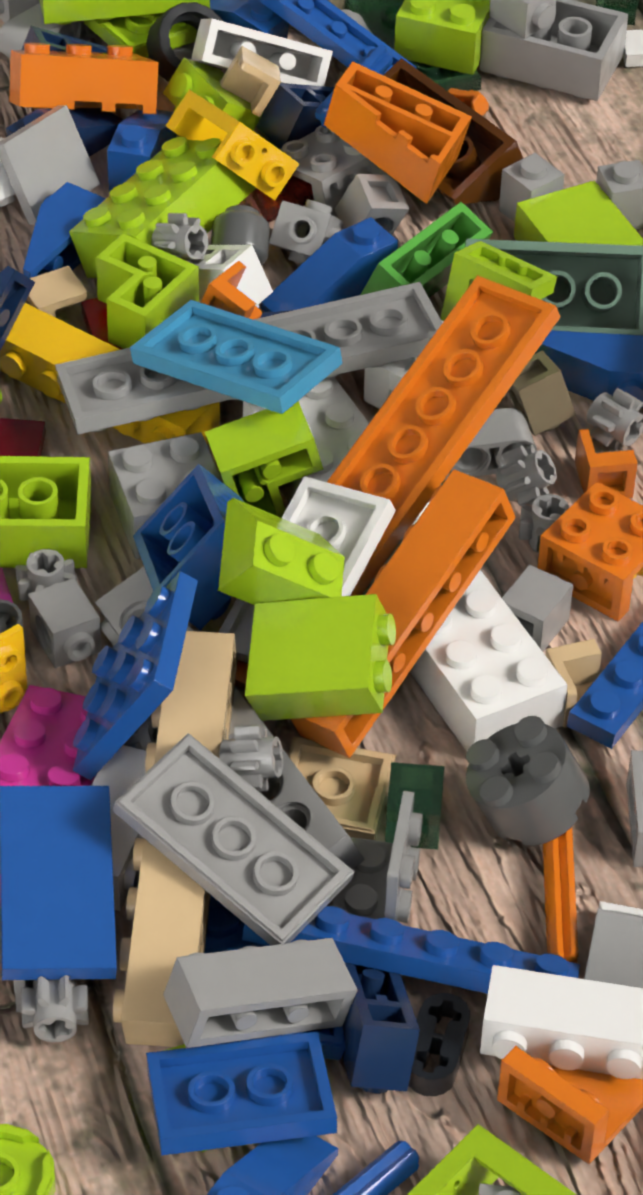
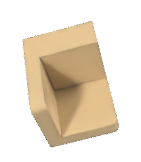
[220,46,281,117]
[25,266,87,317]
[545,639,602,728]

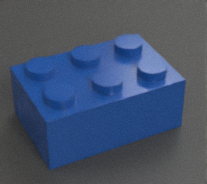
[133,464,244,630]

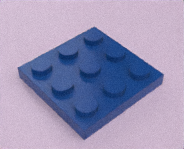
[72,571,198,780]

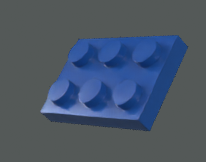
[146,1032,337,1156]

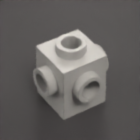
[269,199,344,264]

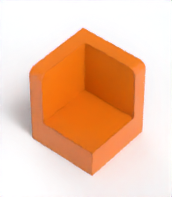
[200,261,262,319]
[575,429,638,498]

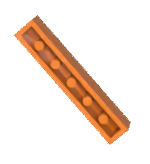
[291,469,516,759]

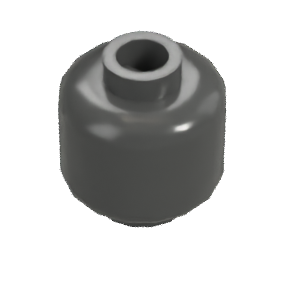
[211,205,270,266]

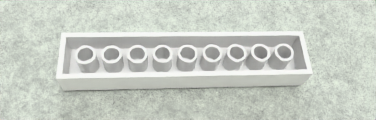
[243,377,567,752]

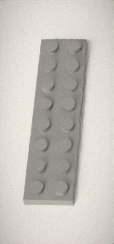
[55,282,442,435]

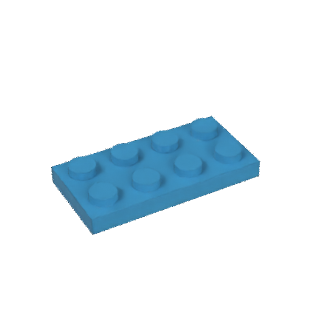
[130,300,343,414]

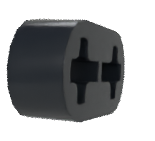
[408,993,470,1096]

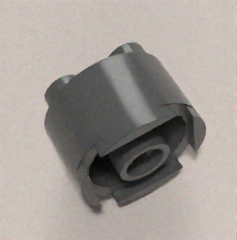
[466,716,590,846]

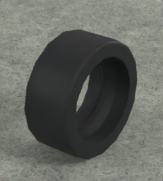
[146,2,223,82]

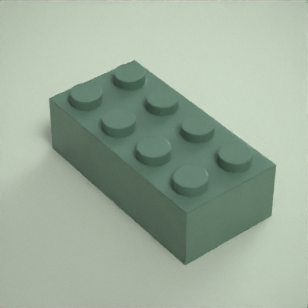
[464,239,643,336]

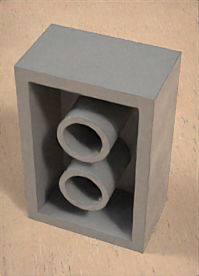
[479,0,628,101]

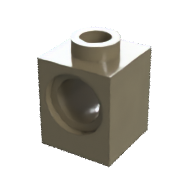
[508,350,576,436]

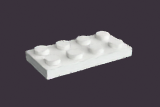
[218,476,396,663]

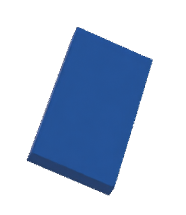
[0,786,117,980]

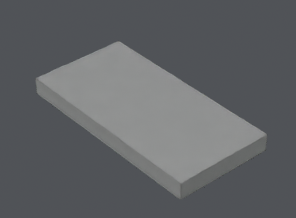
[113,733,354,945]

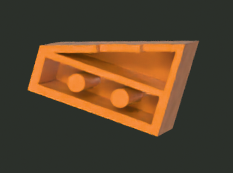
[9,43,159,114]

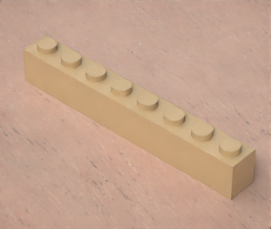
[113,631,238,1047]

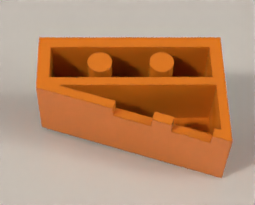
[324,61,472,204]

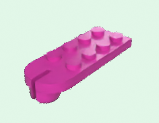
[0,685,97,907]

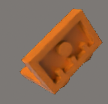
[537,483,643,622]
[497,1046,643,1164]

